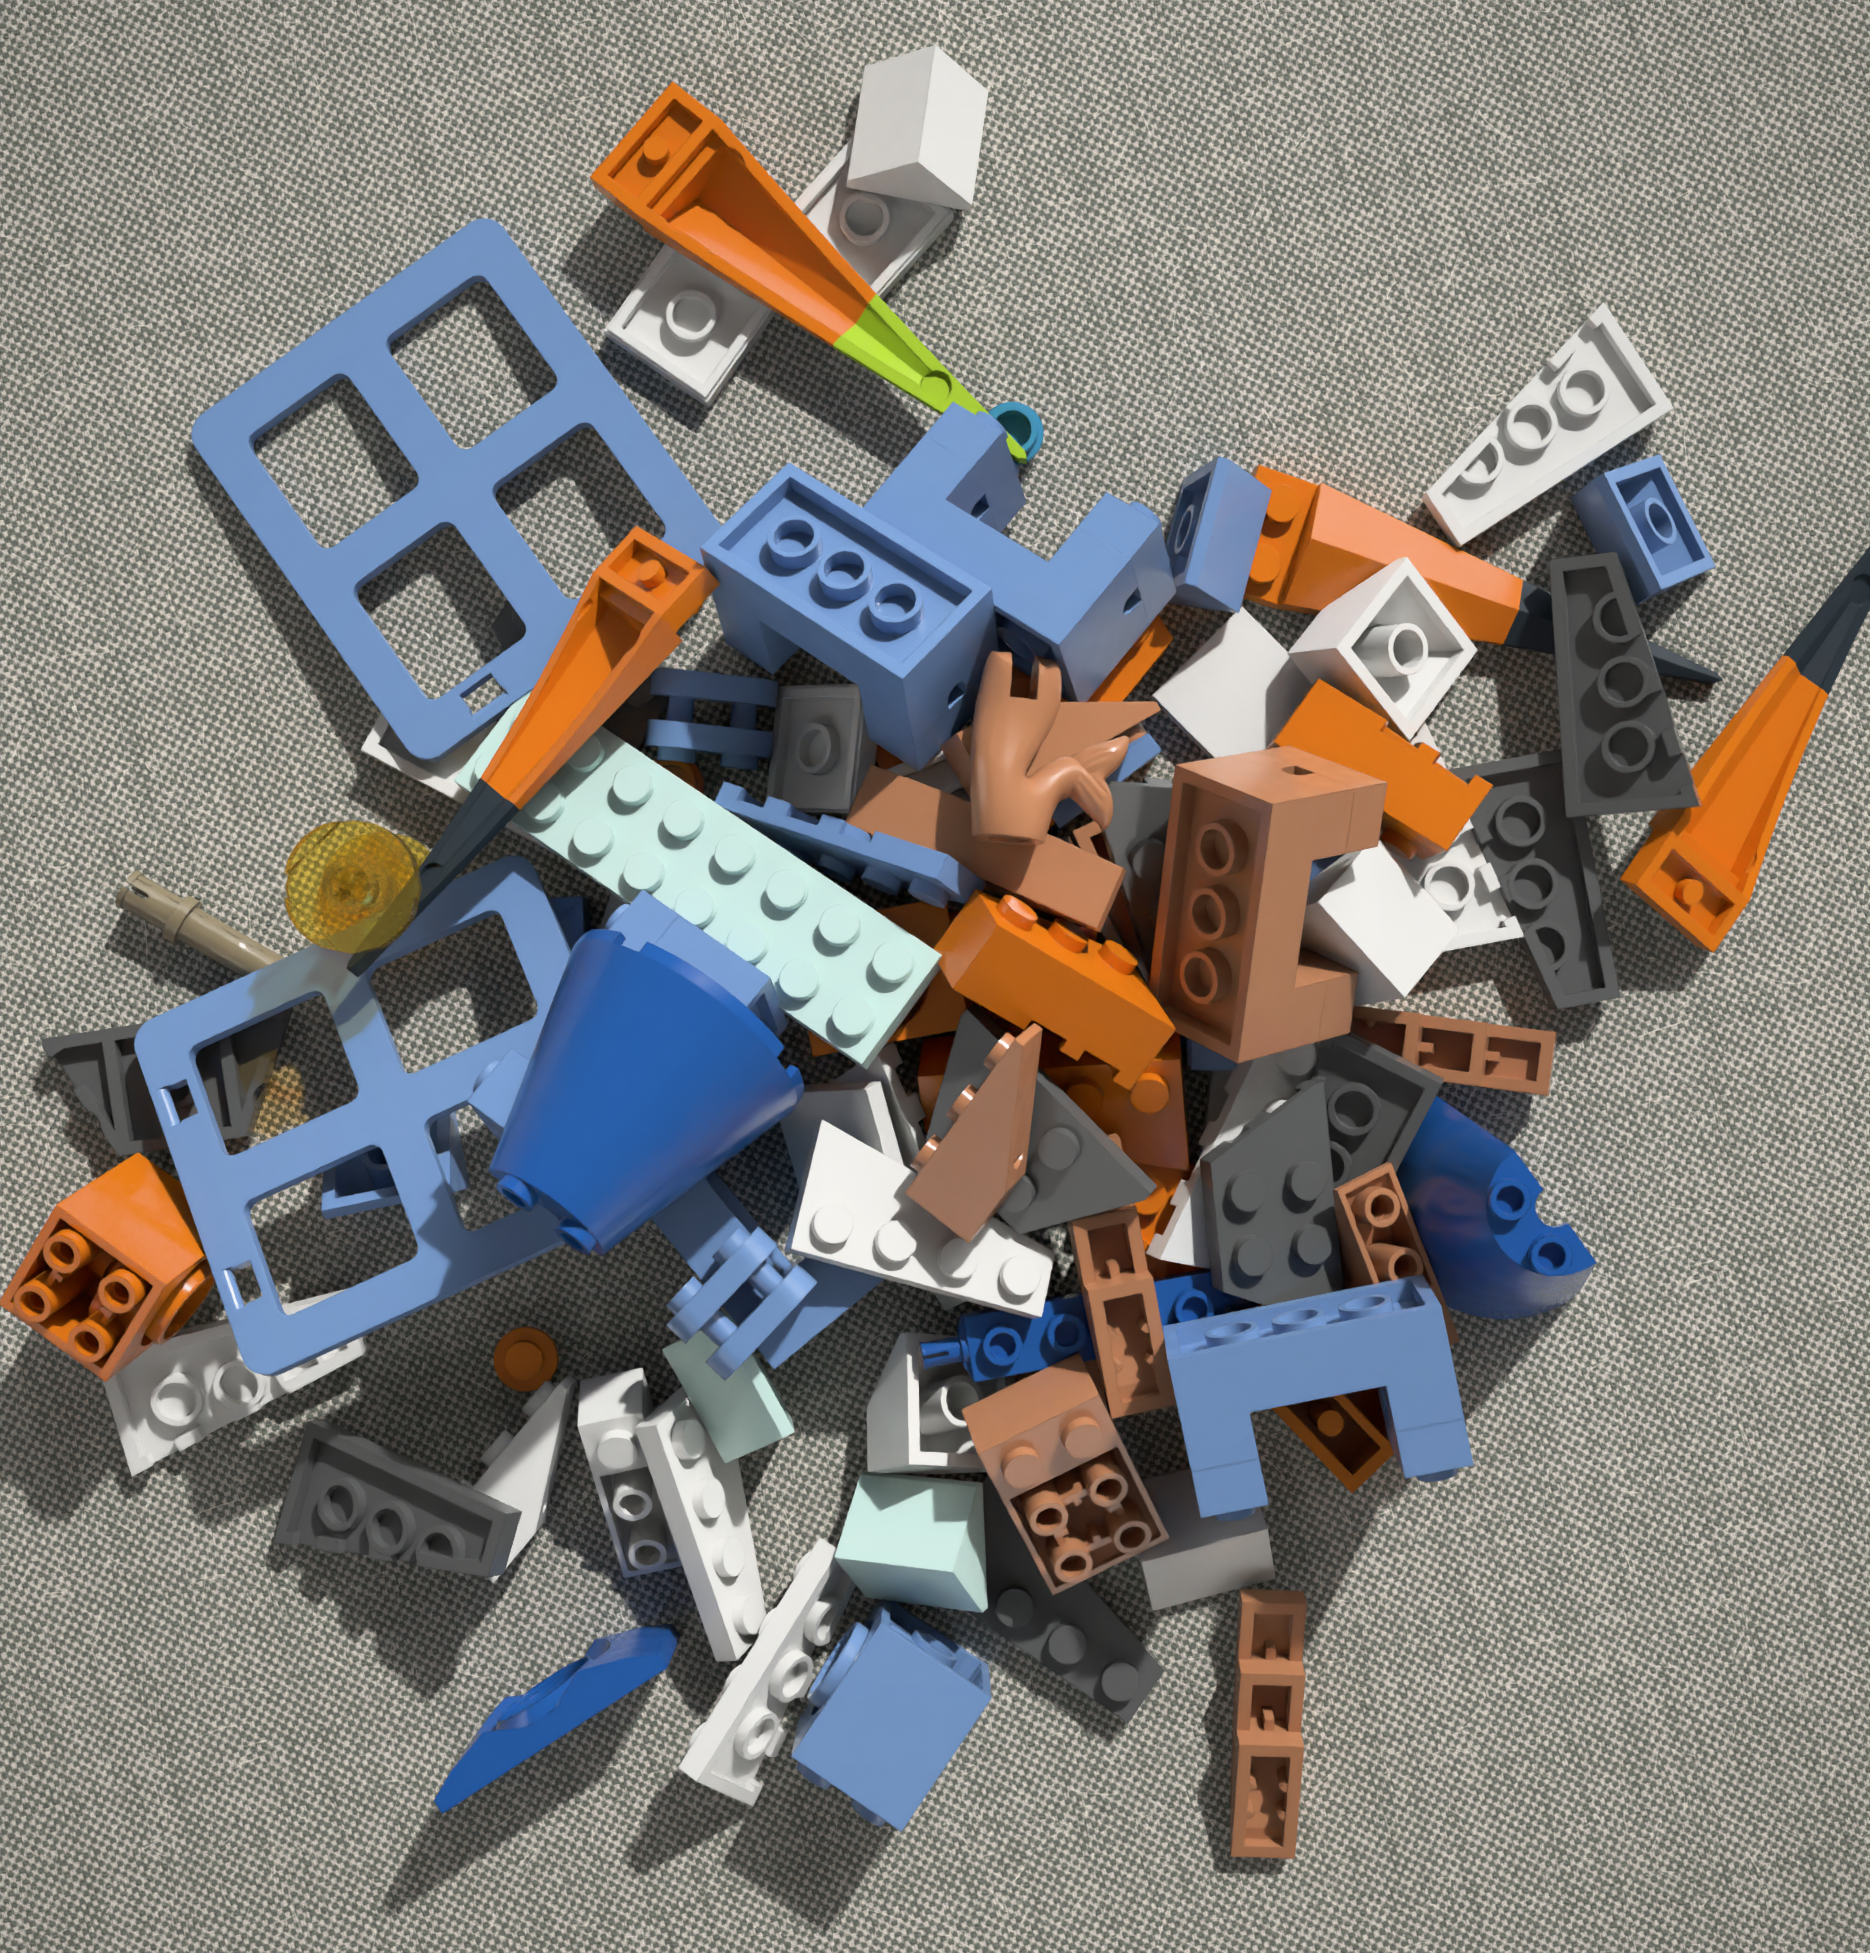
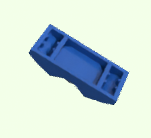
[434,1624,681,1814]

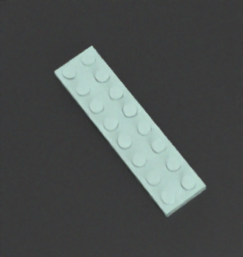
[453,690,942,1070]

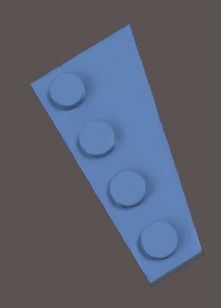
[714,782,986,908]

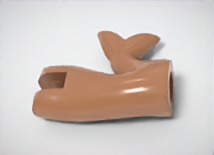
[970,651,1129,845]

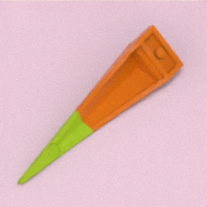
[590,81,1027,464]

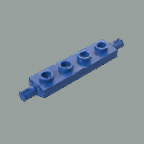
[919,1268,1259,1382]

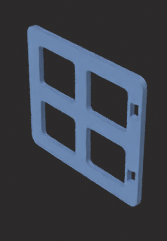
[191,218,721,762]
[134,856,571,1376]

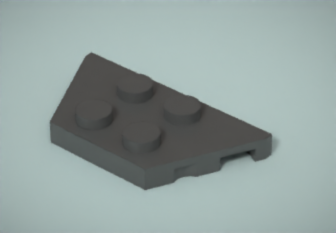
[1099,778,1173,976]
[926,1003,1157,1235]
[41,1007,293,1156]
[1200,1079,1344,1306]

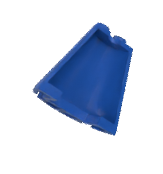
[488,929,804,1256]
[1395,1096,1597,1319]

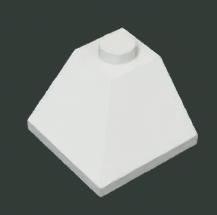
[1287,557,1478,741]
[867,1332,1015,1475]

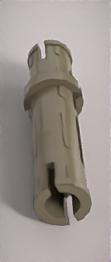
[115,870,284,977]

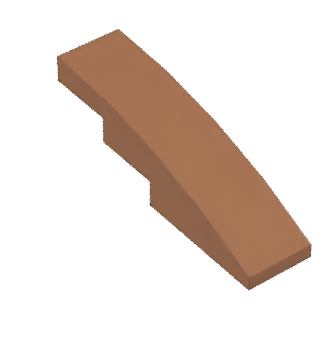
[845,765,1127,932]
[1350,1005,1557,1096]
[1067,1133,1176,1419]
[1230,1589,1307,1859]

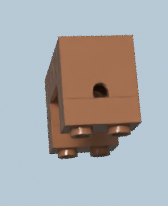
[1149,745,1388,1063]

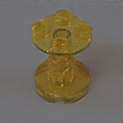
[284,820,430,954]

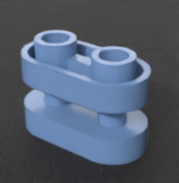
[645,668,779,770]
[666,1226,817,1381]

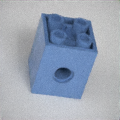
[791,1599,991,1832]

